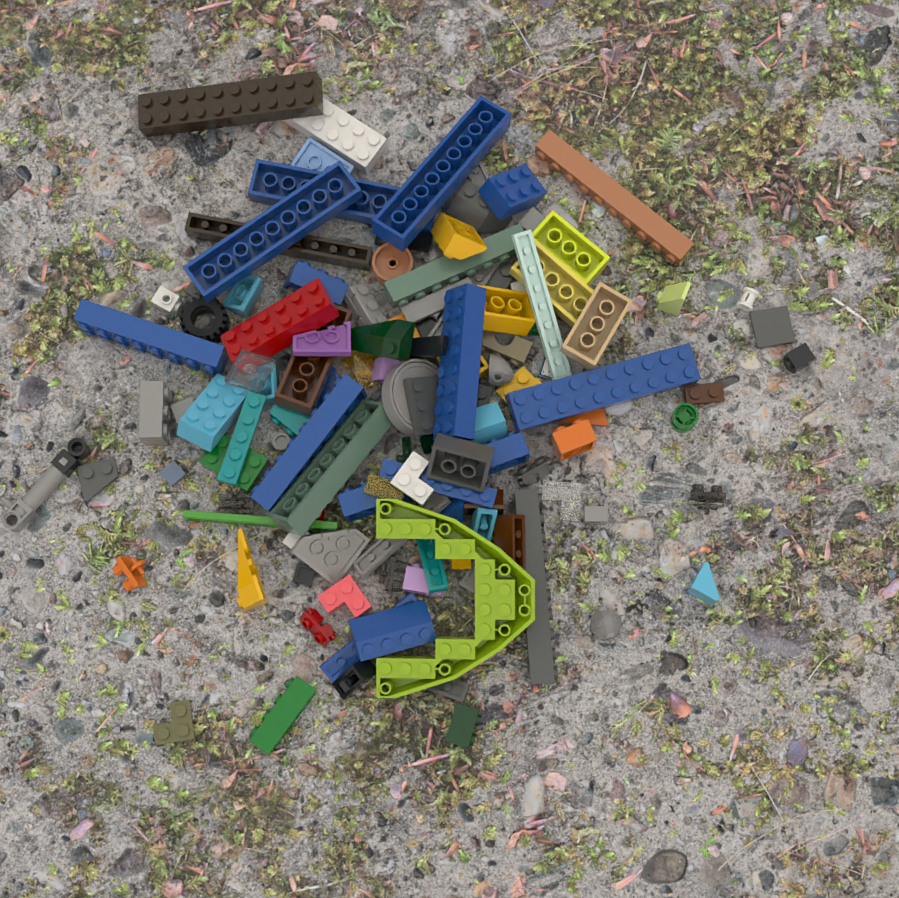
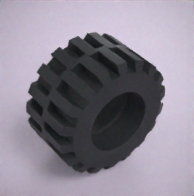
[179,295,230,343]

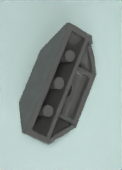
[444,179,513,234]

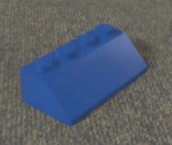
[348,600,436,661]

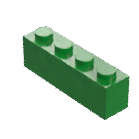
[249,676,317,756]

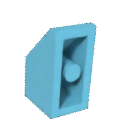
[469,508,498,542]

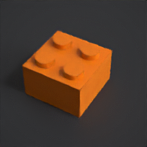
[550,418,597,462]

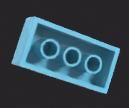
[176,373,251,452]

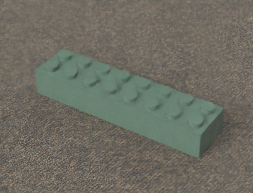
[268,399,393,536]

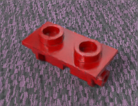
[300,607,337,648]

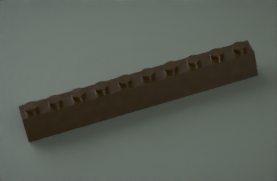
[184,212,373,272]

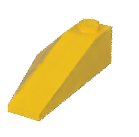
[236,528,268,611]

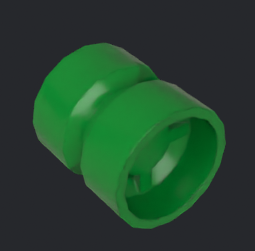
[670,403,698,433]

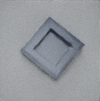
[159,460,187,487]

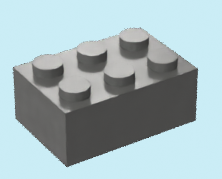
[426,433,495,492]

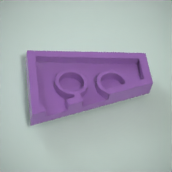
[293,321,351,356]

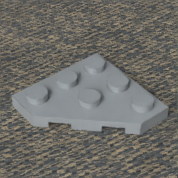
[290,528,370,585]

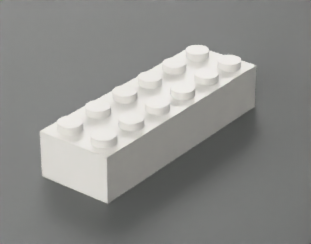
[282,98,388,175]

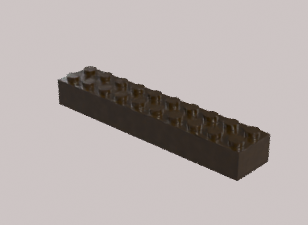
[138,71,323,137]

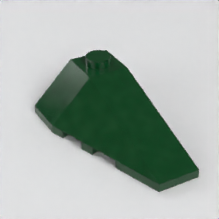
[351,319,415,361]

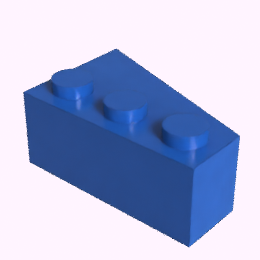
[282,260,349,306]

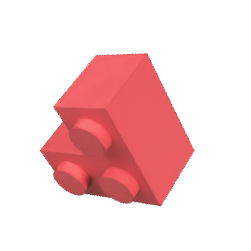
[317,574,373,618]

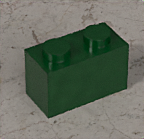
[445,703,482,749]

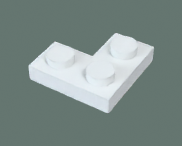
[390,451,434,506]

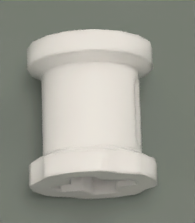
[736,287,759,312]

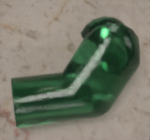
[396,437,412,463]

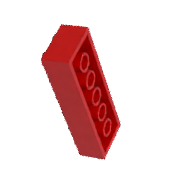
[220,278,340,374]

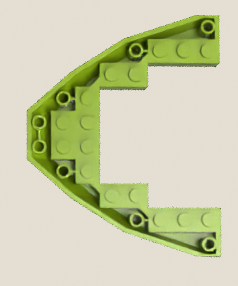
[376,498,535,698]

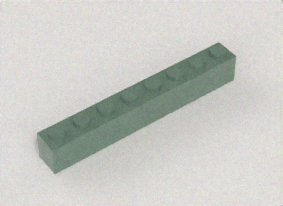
[383,223,524,309]

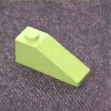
[655,281,691,316]

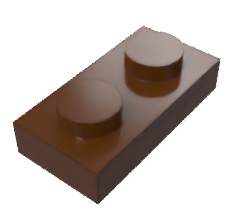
[684,382,725,405]

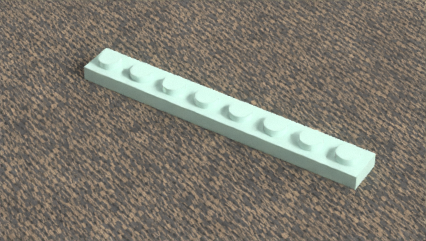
[511,229,572,381]

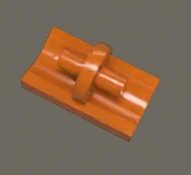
[112,555,147,591]

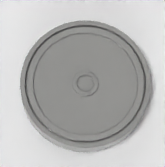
[381,359,439,437]

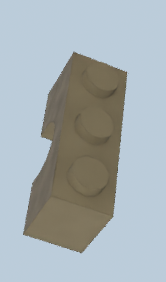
[481,330,533,367]

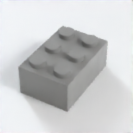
[138,381,173,446]

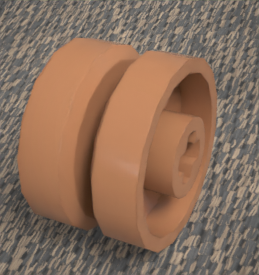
[372,243,414,287]

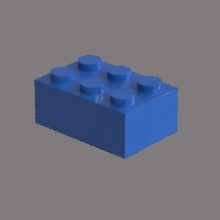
[478,164,547,220]

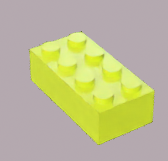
[532,210,610,286]

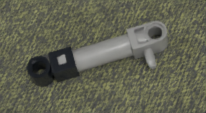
[0,437,90,532]

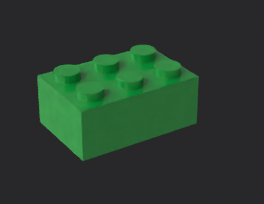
[199,433,271,495]

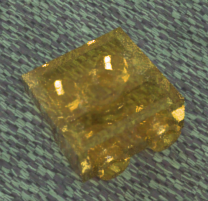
[342,350,379,388]

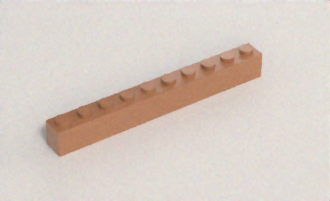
[535,129,694,265]

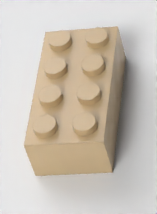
[559,282,633,370]

